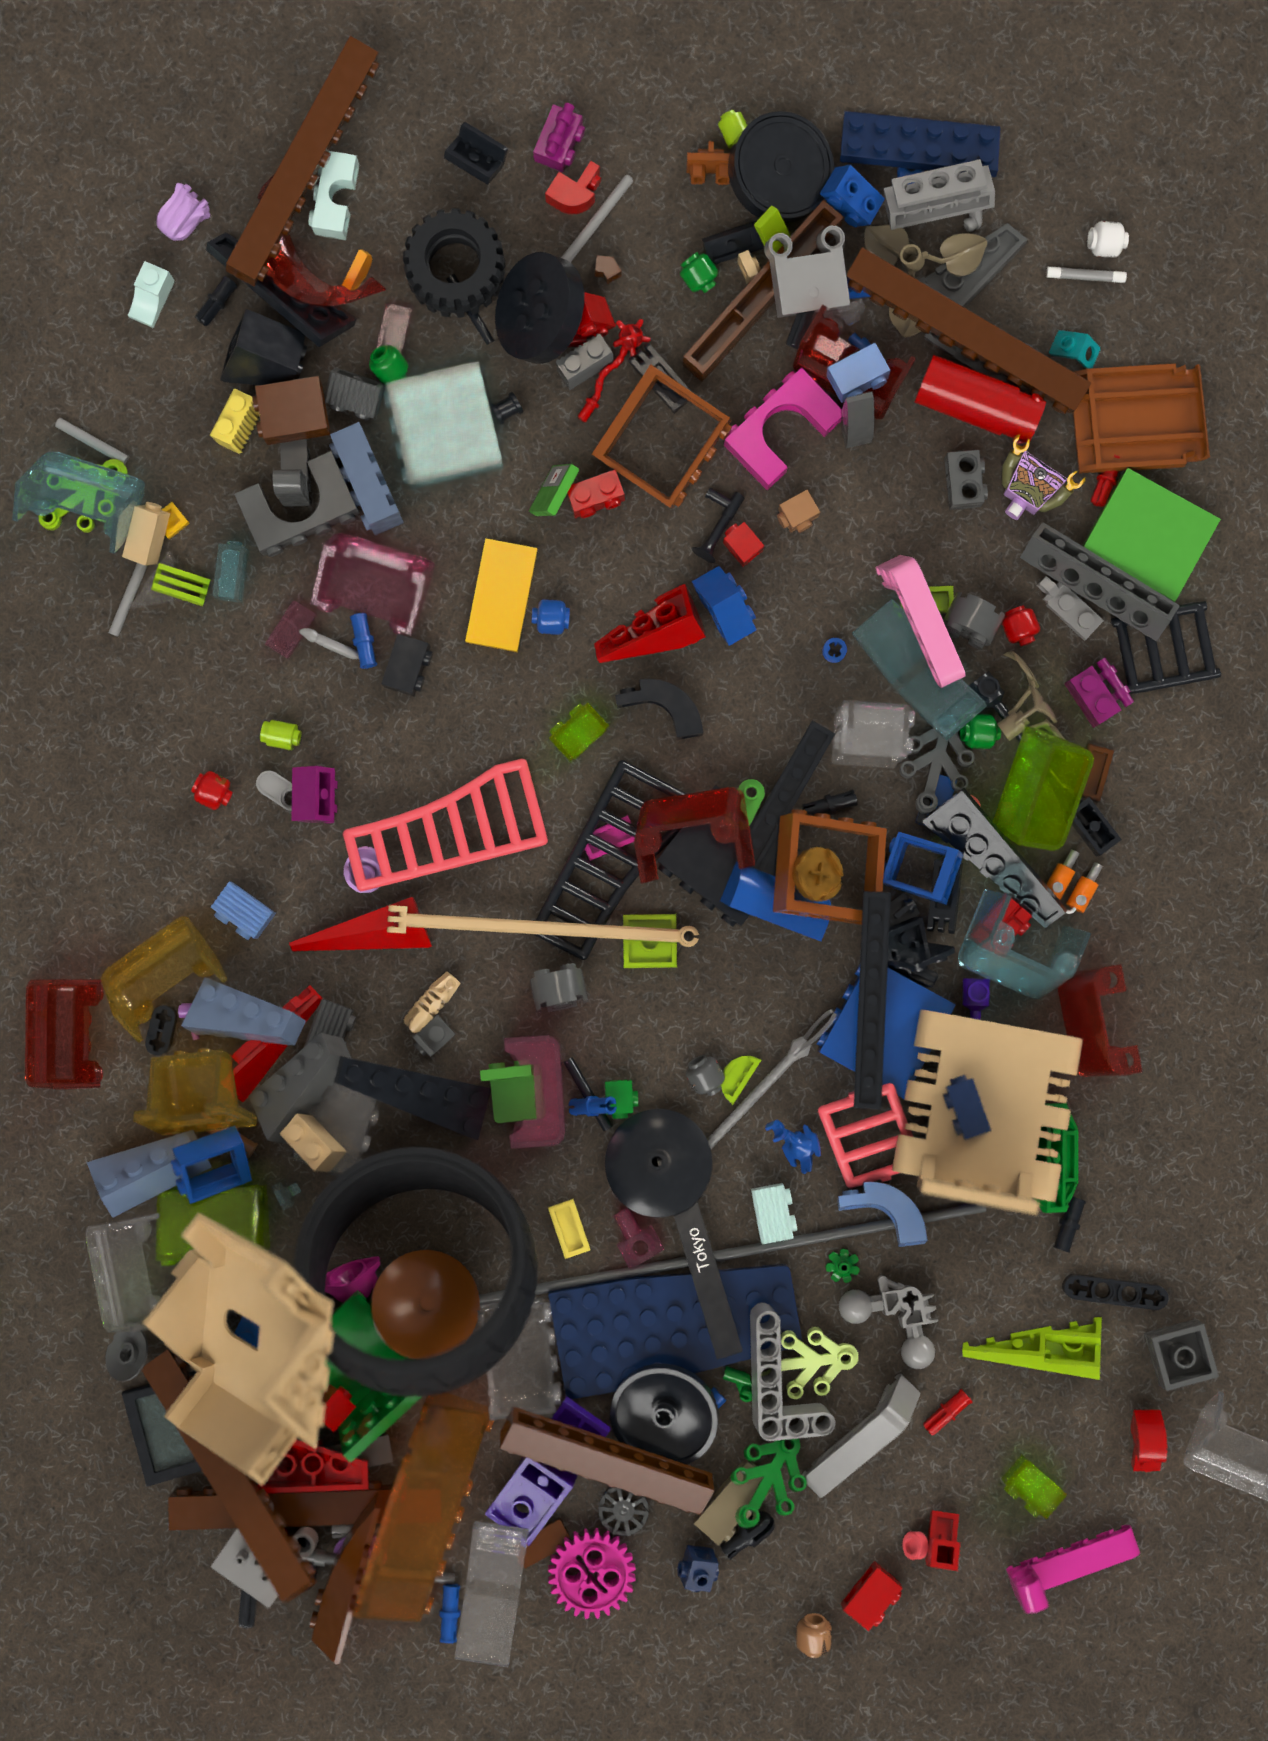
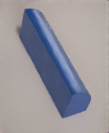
[720,861,831,941]

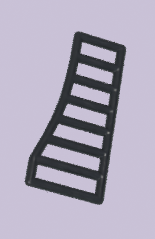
[533,760,698,960]

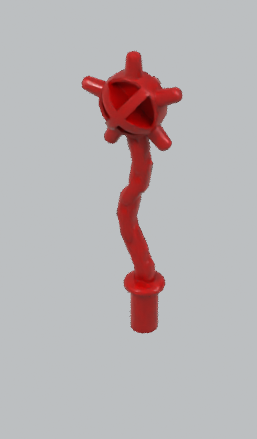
[577,319,650,423]

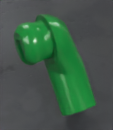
[722,1366,752,1402]

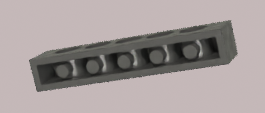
[1020,522,1180,641]

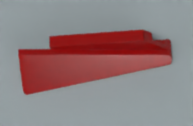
[218,985,323,1102]

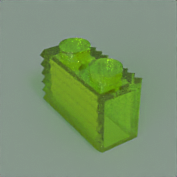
[549,702,610,763]
[1001,1454,1067,1519]

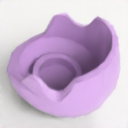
[344,846,381,893]

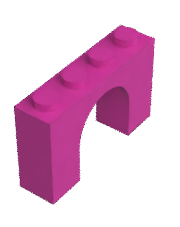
[724,368,843,490]

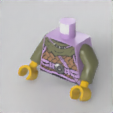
[1002,434,1085,520]

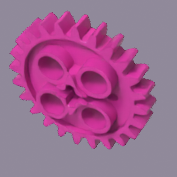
[548,1528,636,1619]

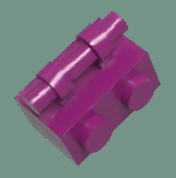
[533,103,585,172]
[1064,658,1134,728]
[291,766,338,824]

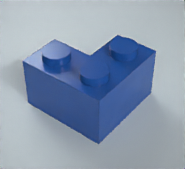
[692,566,756,646]

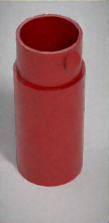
[914,354,1046,444]

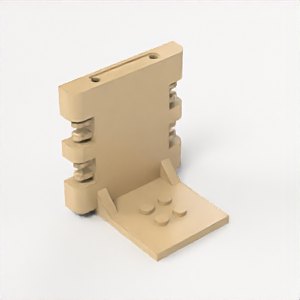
[892,1010,1083,1214]

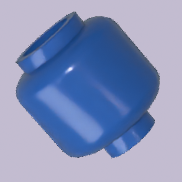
[532,599,570,635]

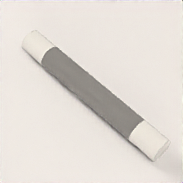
[1046,267,1127,283]

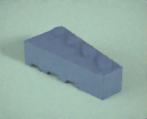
[329,422,404,535]
[181,977,306,1046]

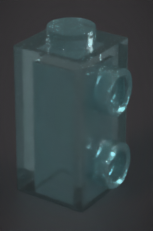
[212,540,249,603]

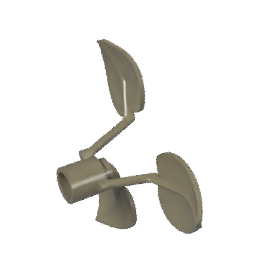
[865,225,988,338]
[997,651,1072,761]

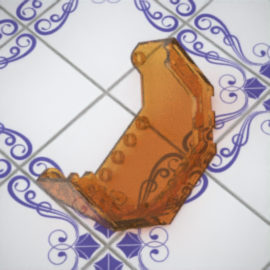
[352,1392,495,1622]

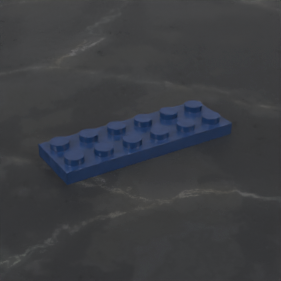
[840,111,1000,177]

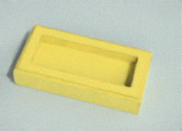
[548,1199,591,1259]

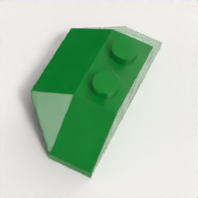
[1034,1103,1078,1213]

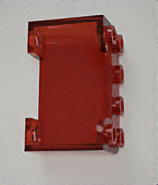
[1057,964,1143,1077]

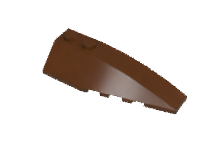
[309,1492,384,1665]

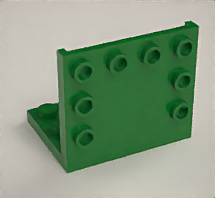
[323,1290,422,1463]

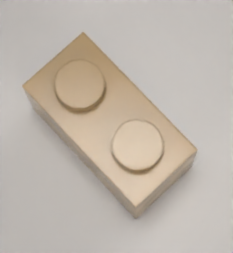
[280,1114,347,1172]

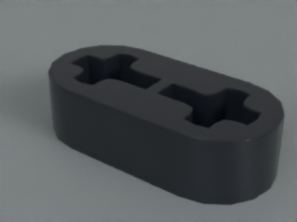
[145,1005,178,1055]

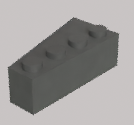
[249,1033,351,1144]

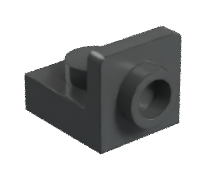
[413,1015,456,1057]

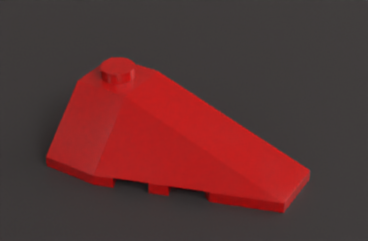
[258,1440,369,1493]

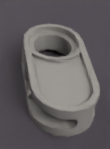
[256,771,292,811]

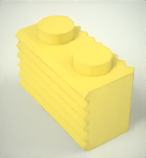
[210,389,260,454]

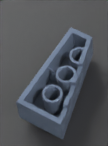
[87,1130,212,1217]

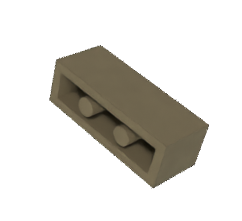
[693,1458,772,1546]

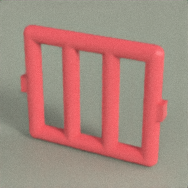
[818,1083,913,1189]

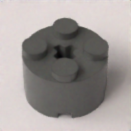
[943,592,1005,650]
[530,963,589,1013]

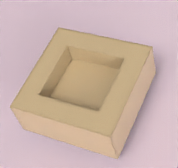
[737,250,761,285]

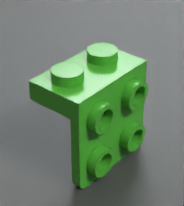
[480,1060,546,1123]

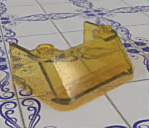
[101,916,227,1043]

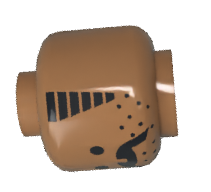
[796,1613,832,1658]

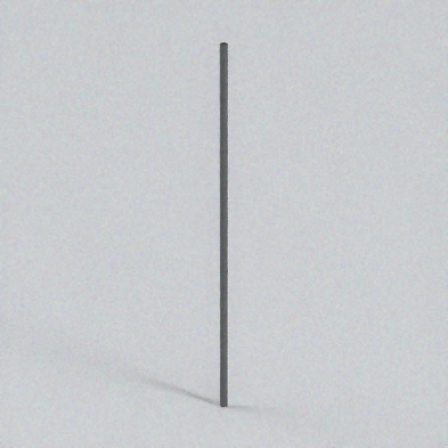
[479,1203,986,1305]

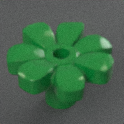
[825,1248,860,1283]

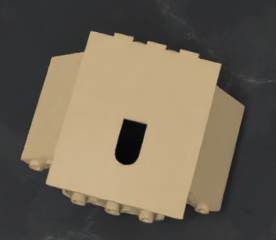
[143,1213,333,1485]

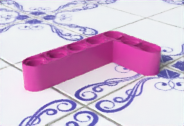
[1006,1525,1140,1613]

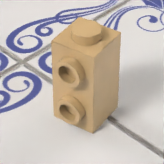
[122,502,170,566]

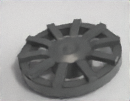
[598,1487,649,1536]

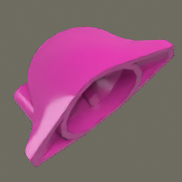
[325,1256,380,1303]

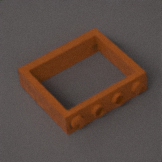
[592,364,732,509]
[773,809,887,925]

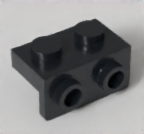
[444,122,508,185]

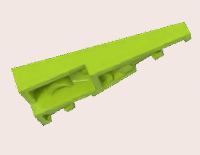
[962,1317,1102,1380]

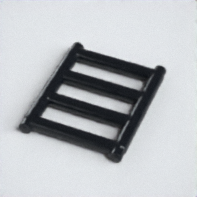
[1111,601,1221,694]

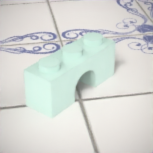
[309,151,359,240]

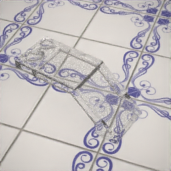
[455,1521,529,1667]

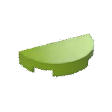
[721,1056,761,1105]

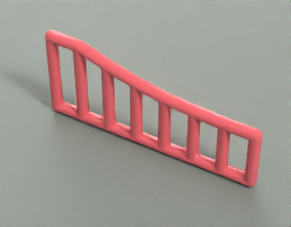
[343,759,548,891]

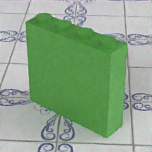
[1082,468,1221,602]

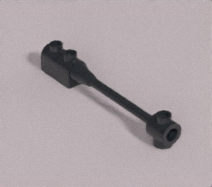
[968,671,1122,857]

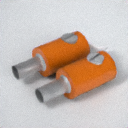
[1046,849,1103,914]

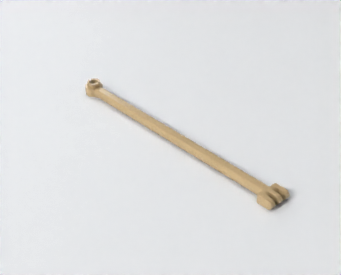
[387,905,699,947]

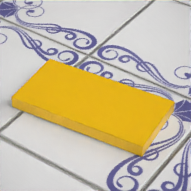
[465,538,538,652]

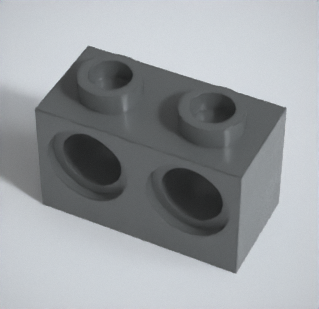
[944,450,988,510]

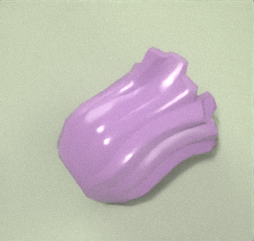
[156,183,210,241]

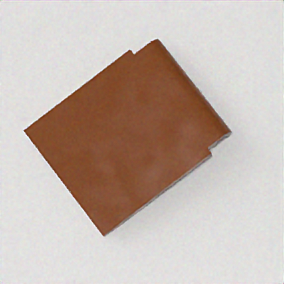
[1073,364,1210,473]

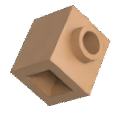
[777,490,820,533]

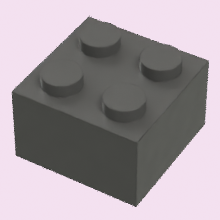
[1144,1319,1219,1391]

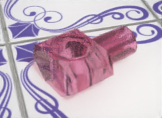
[613,1207,664,1269]

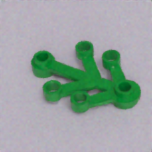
[731,1438,807,1528]

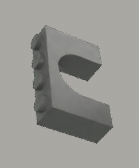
[234,451,360,557]

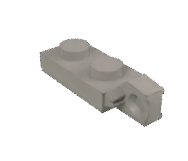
[1037,576,1104,641]

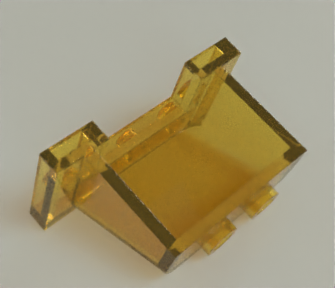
[133,1048,257,1135]

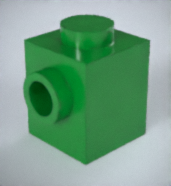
[605,1079,638,1119]

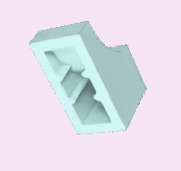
[128,261,175,328]

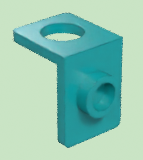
[1049,330,1101,369]

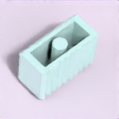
[751,1183,797,1244]

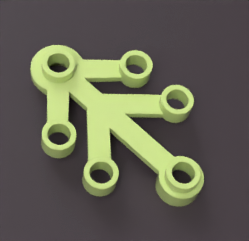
[761,1327,859,1399]

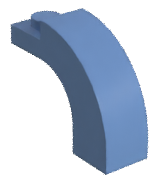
[837,1182,927,1247]

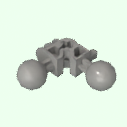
[839,1275,939,1369]

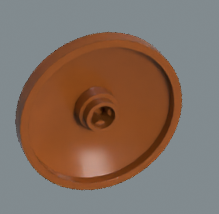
[371,1250,480,1360]

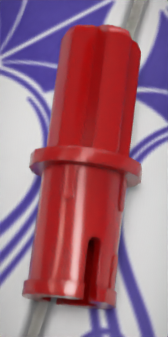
[1090,454,1120,507]
[923,1389,973,1435]

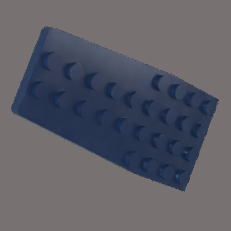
[548,1264,802,1399]

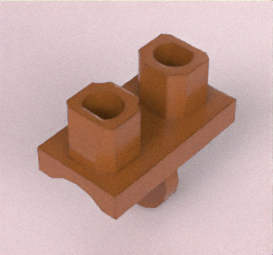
[687,141,730,185]

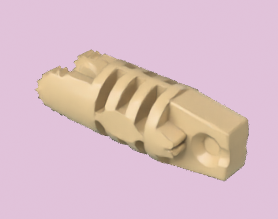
[403,972,460,1034]

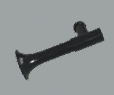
[692,487,744,563]

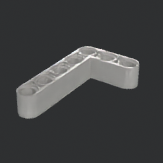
[750,1303,835,1441]
[802,1373,921,1498]

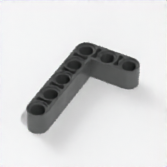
[273,378,312,507]

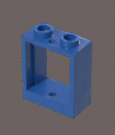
[883,832,964,905]
[171,1126,252,1204]

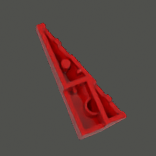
[289,897,432,951]

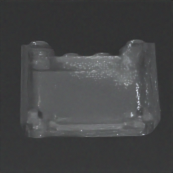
[831,700,915,769]
[477,1297,562,1421]

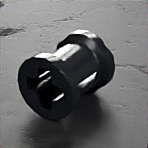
[489,392,524,425]

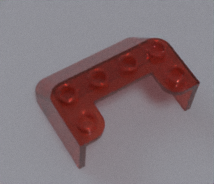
[25,979,104,1089]

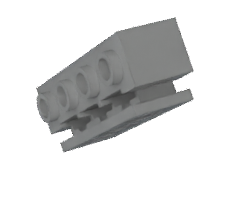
[884,159,995,230]

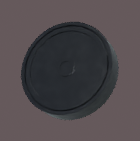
[728,111,834,223]
[495,252,584,364]

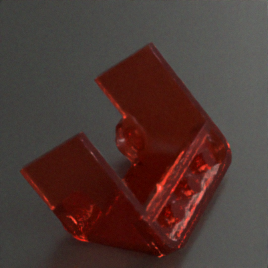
[793,305,916,419]
[634,787,755,884]

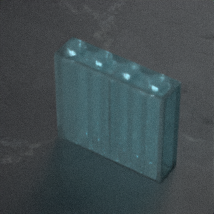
[383,361,504,490]

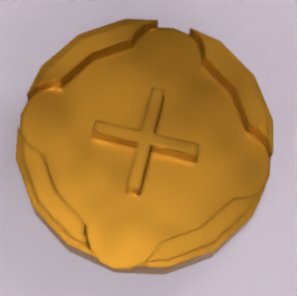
[793,847,843,901]

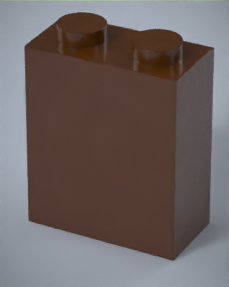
[252,376,330,445]

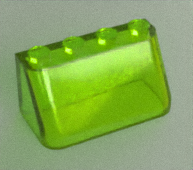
[993,726,1094,851]

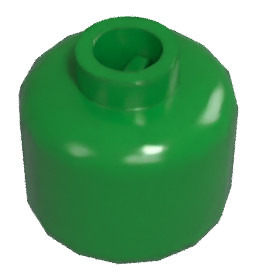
[680,252,719,293]
[369,345,408,386]
[960,714,1001,749]

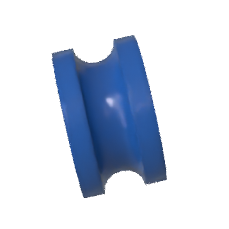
[822,638,847,663]

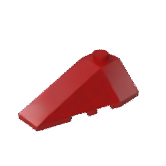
[594,584,706,663]

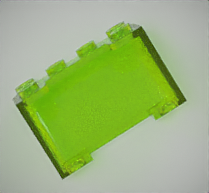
[155,1184,270,1266]

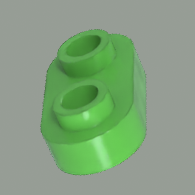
[726,779,765,831]

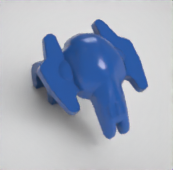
[765,1120,821,1174]

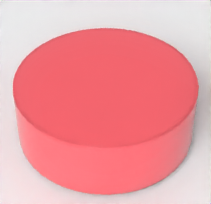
[902,1531,928,1560]

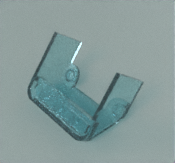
[12,452,145,553]
[958,889,1091,999]

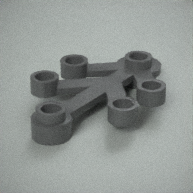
[899,714,975,814]

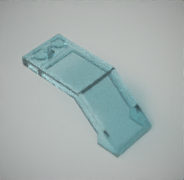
[852,599,987,741]

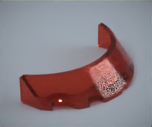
[257,175,386,306]

